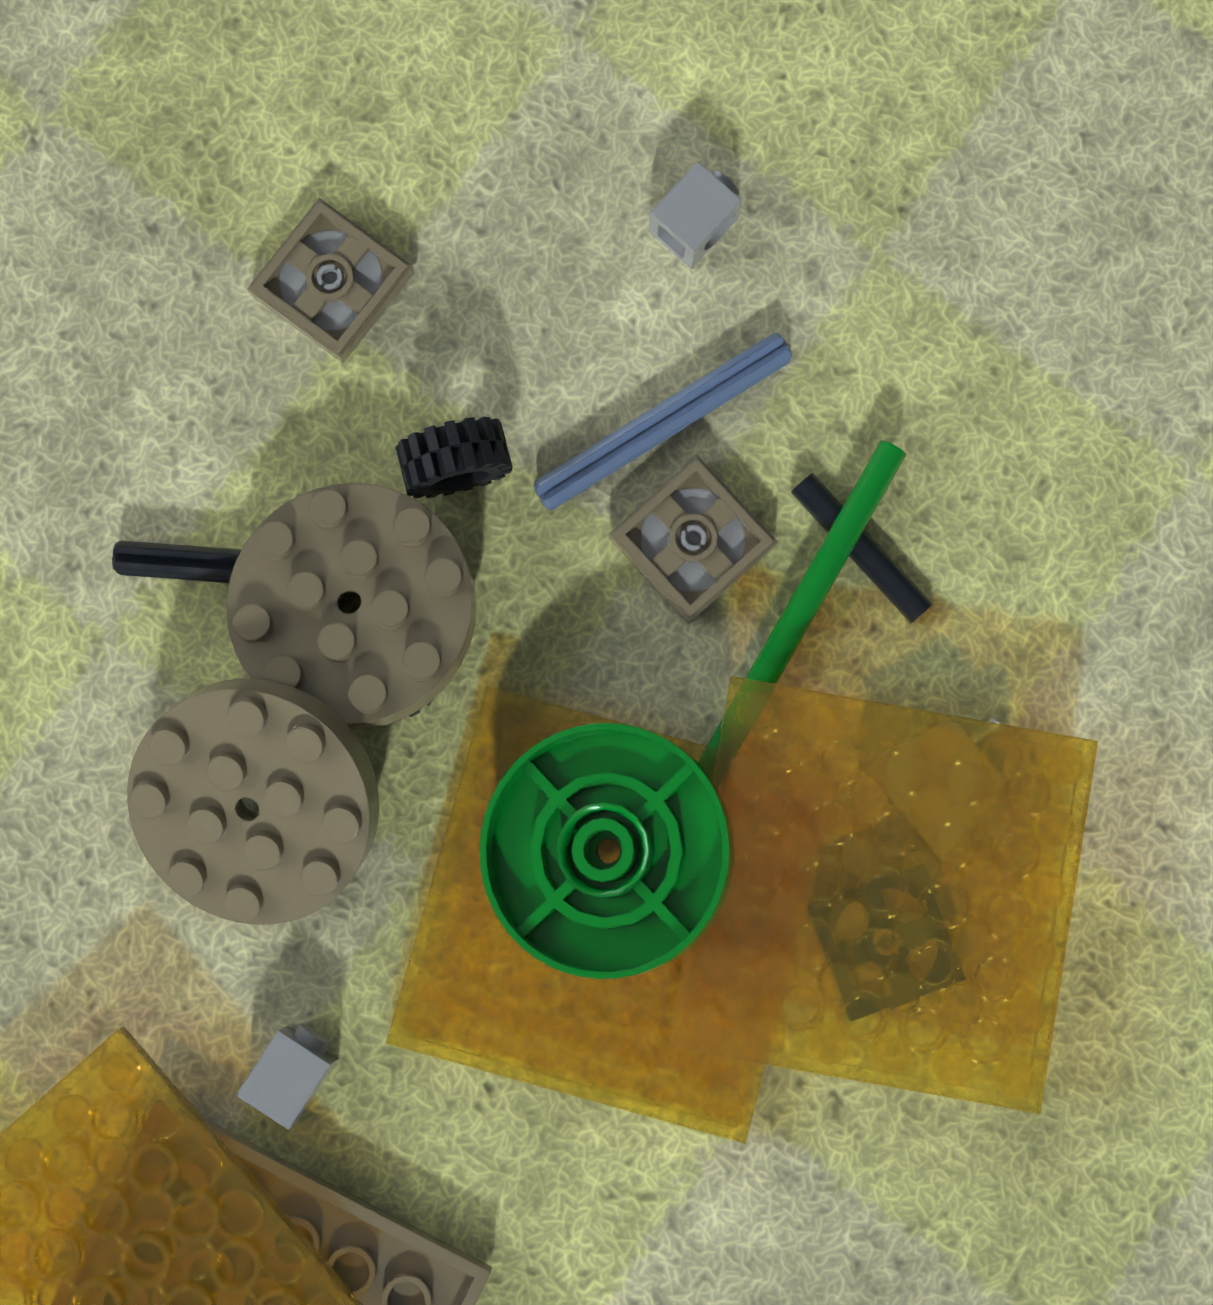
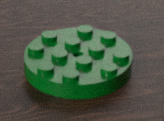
[479,723,734,979]

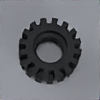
[396,417,513,498]

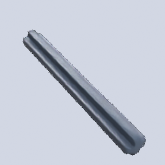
[533,333,792,510]

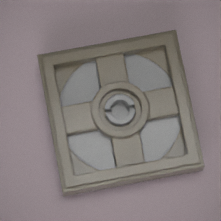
[247,198,415,363]
[608,455,778,625]

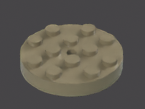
[226,483,476,730]
[127,678,379,925]

